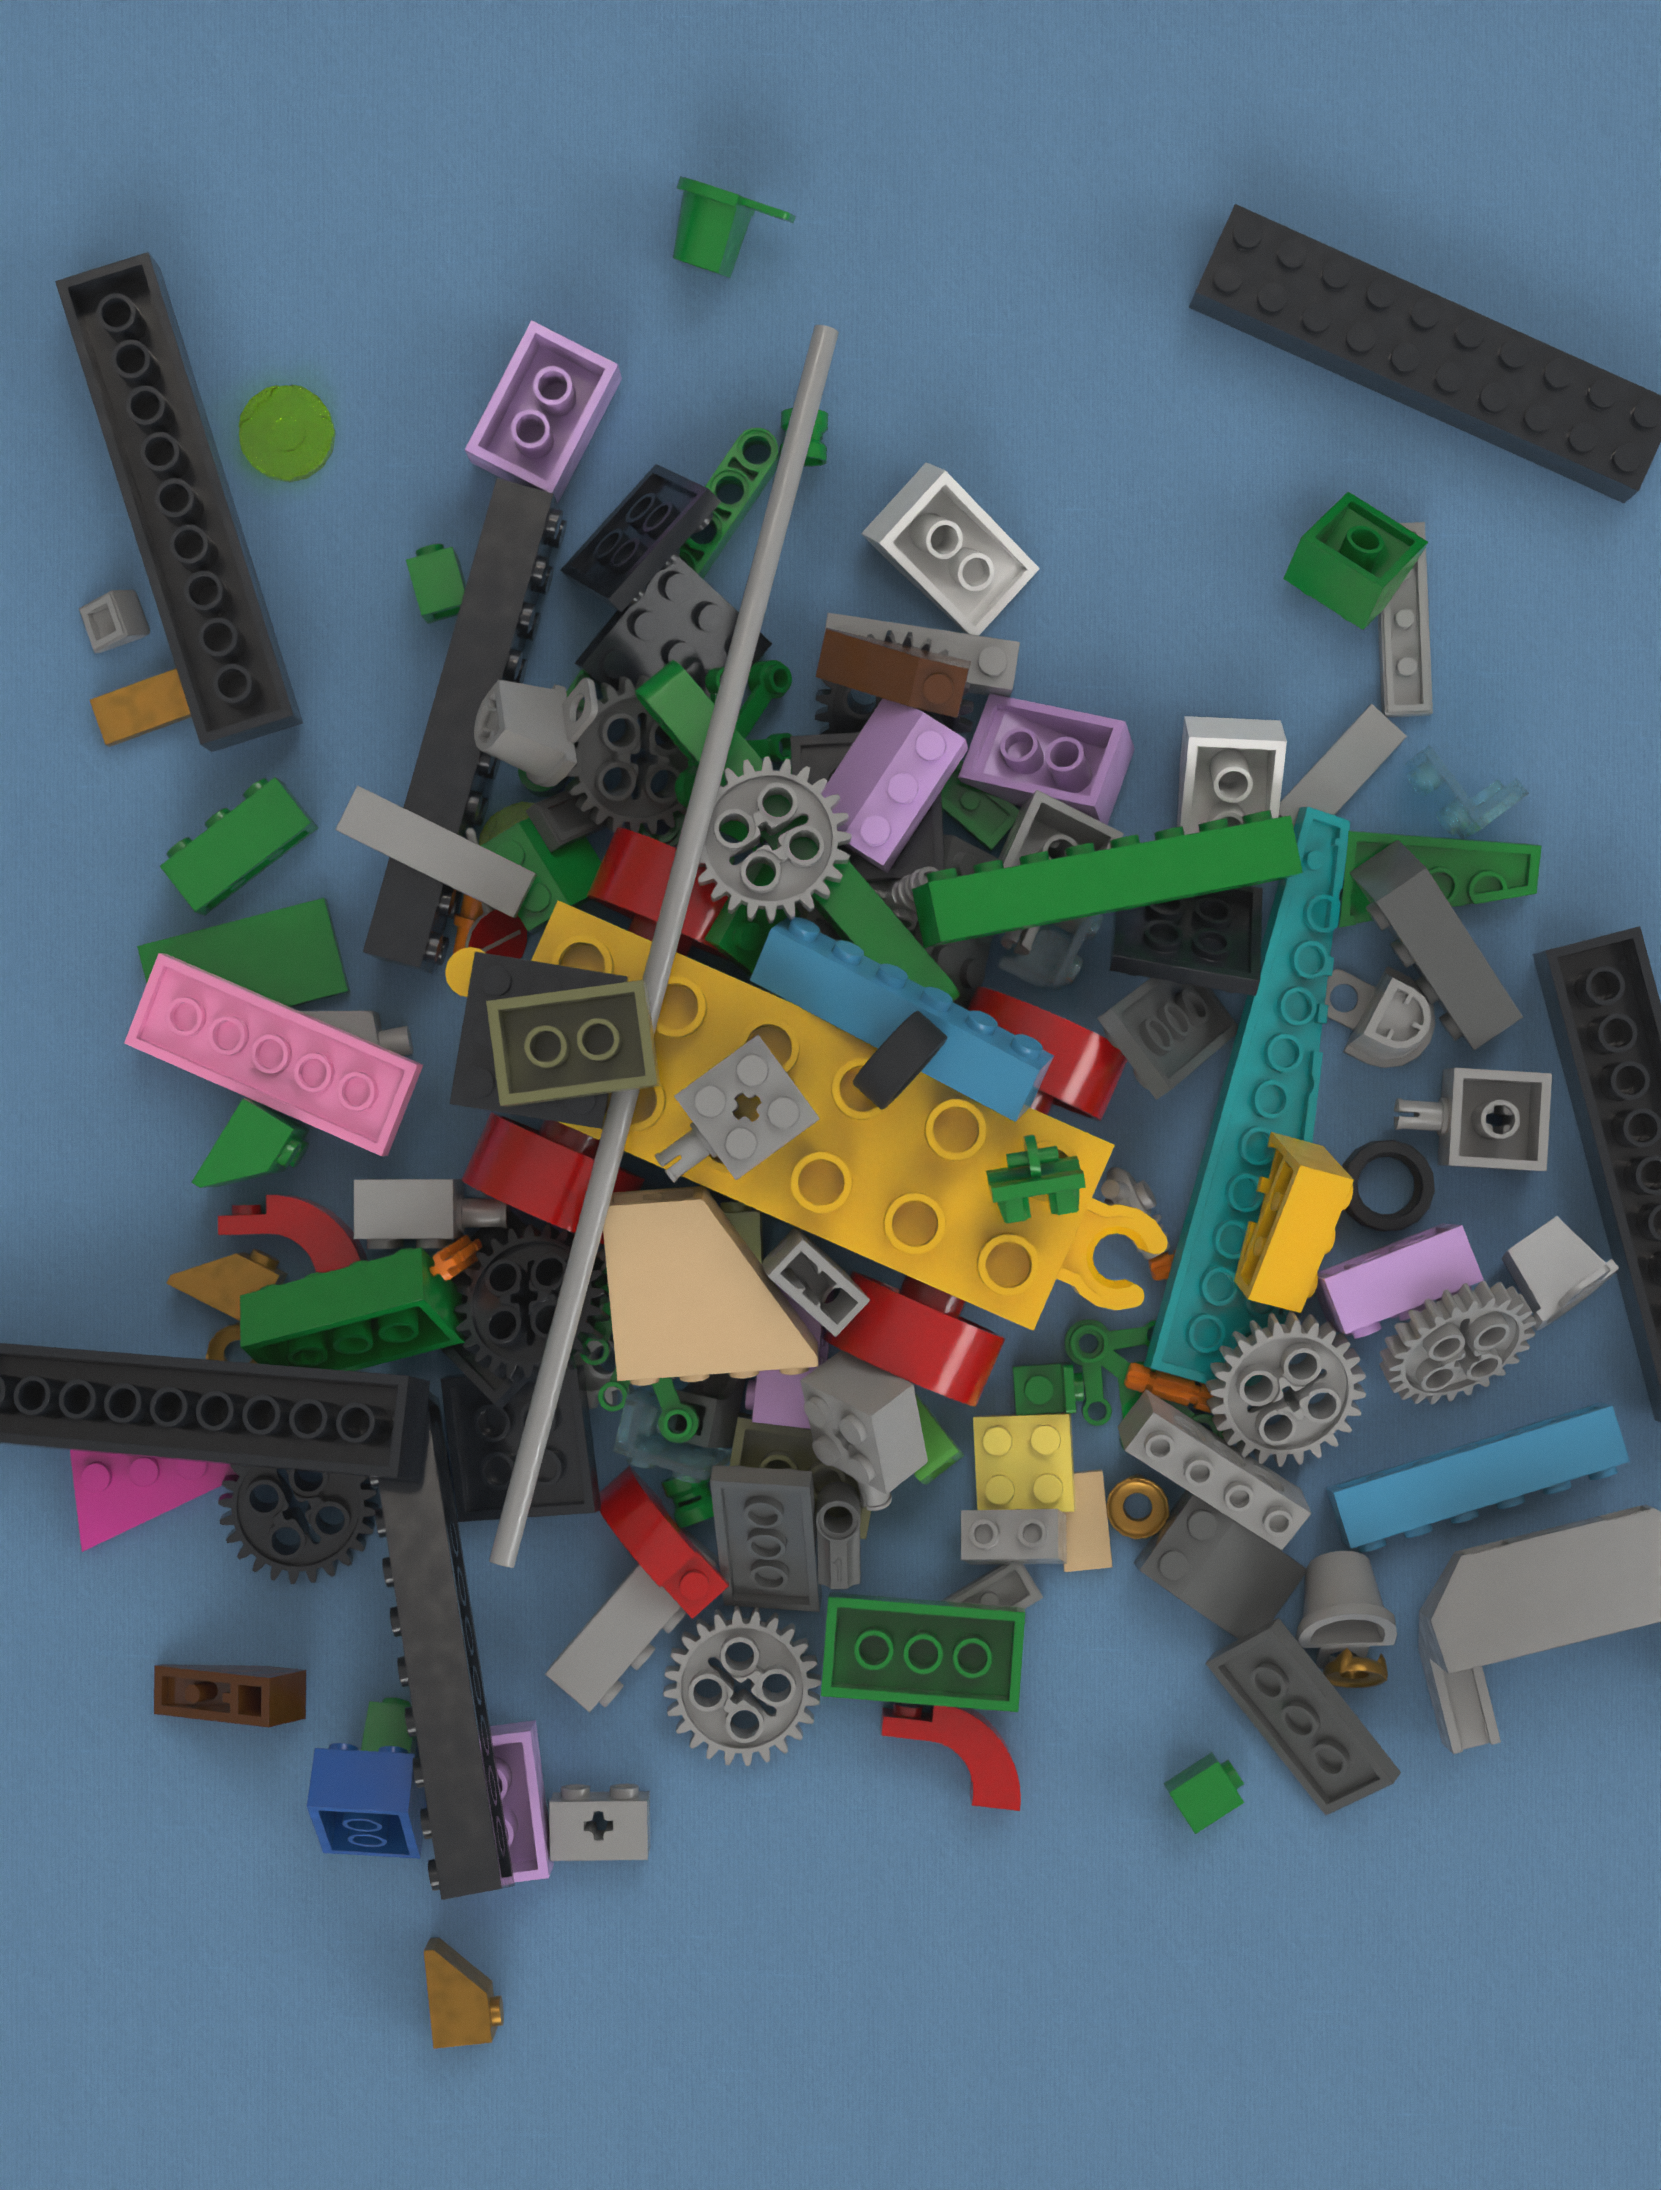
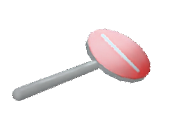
[465,828,527,959]

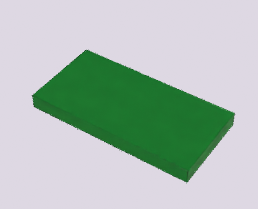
[137,898,350,1007]

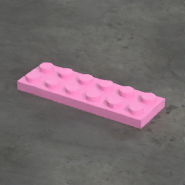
[124,953,423,1156]

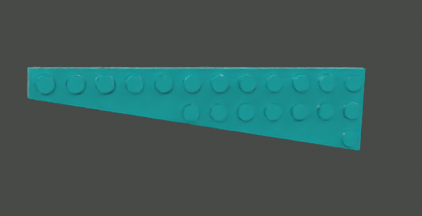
[1144,806,1350,1392]

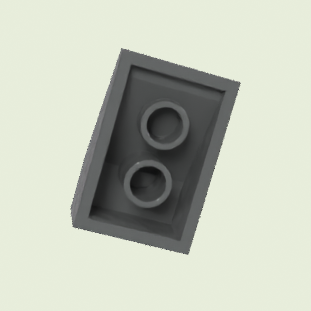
[1134,1490,1307,1639]

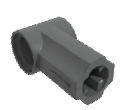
[816,1481,861,1589]

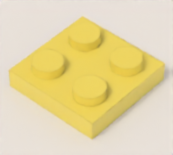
[973,1413,1076,1512]

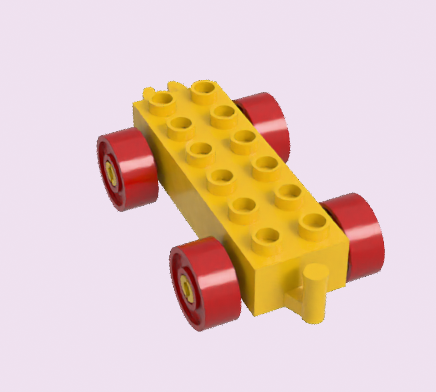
[445,827,1168,1407]

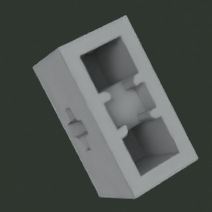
[961,1509,1067,1565]
[549,1784,650,1861]

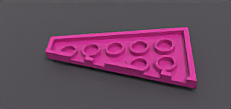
[70,1450,239,1552]

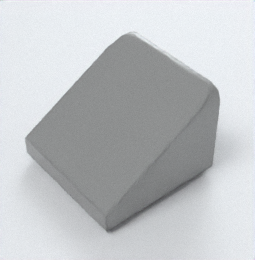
[79,590,150,653]

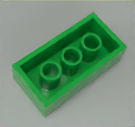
[240,1247,464,1371]
[821,1592,1025,1712]

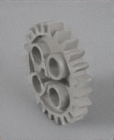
[698,757,852,923]
[1379,1281,1536,1404]
[1206,1311,1366,1467]
[663,1606,821,1766]

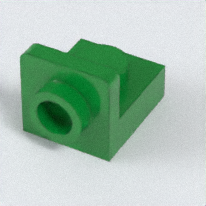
[1012,1362,1084,1415]

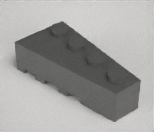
[1350,840,1523,1050]

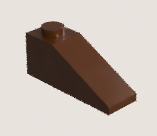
[815,628,971,718]
[154,1664,306,1728]

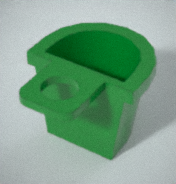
[673,176,796,278]

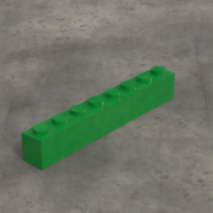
[912,810,1303,948]

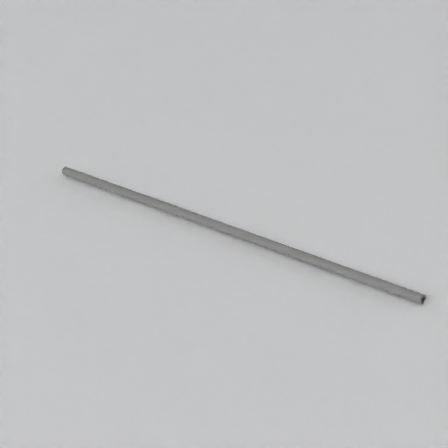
[489,325,839,1568]

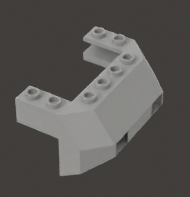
[1418,1504,1661,1754]

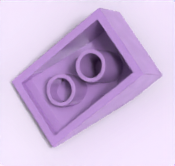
[958,693,1135,825]

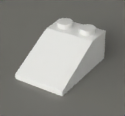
[861,462,1040,636]
[1177,716,1287,835]

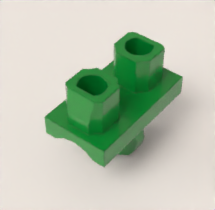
[986,1134,1086,1223]

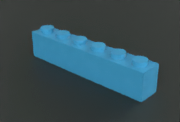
[750,917,1054,1122]
[1326,1402,1630,1552]

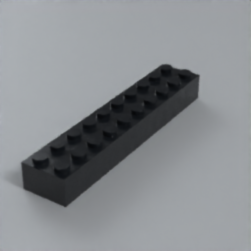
[1189,204,1661,503]
[55,252,303,752]
[363,478,567,974]
[1532,926,1661,1422]
[0,1343,430,1481]
[369,1391,515,1900]

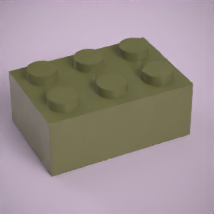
[486,980,661,1107]
[729,1412,871,1539]

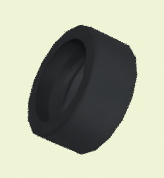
[853,1011,947,1110]
[1342,1140,1435,1232]

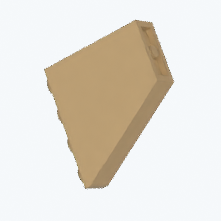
[603,1186,818,1386]

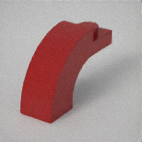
[218,1194,368,1273]
[599,1465,729,1619]
[880,1702,1021,1811]

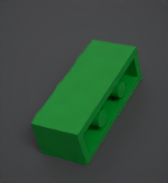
[160,777,318,916]

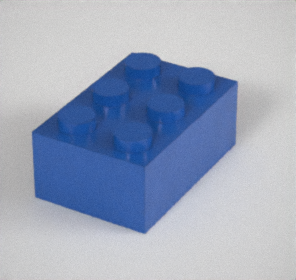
[307,1743,427,1859]

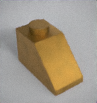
[166,1248,288,1321]
[424,1938,504,2049]

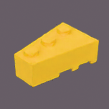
[1234,1132,1354,1313]

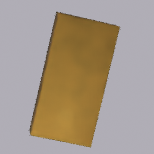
[89,668,191,747]

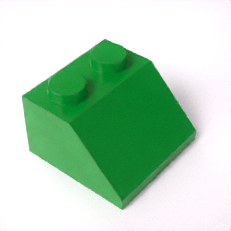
[1283,492,1428,630]
[481,818,601,935]
[191,1098,310,1188]

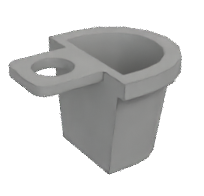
[474,678,598,787]
[1325,966,1436,1068]
[1502,1216,1619,1331]
[1295,1551,1397,1668]

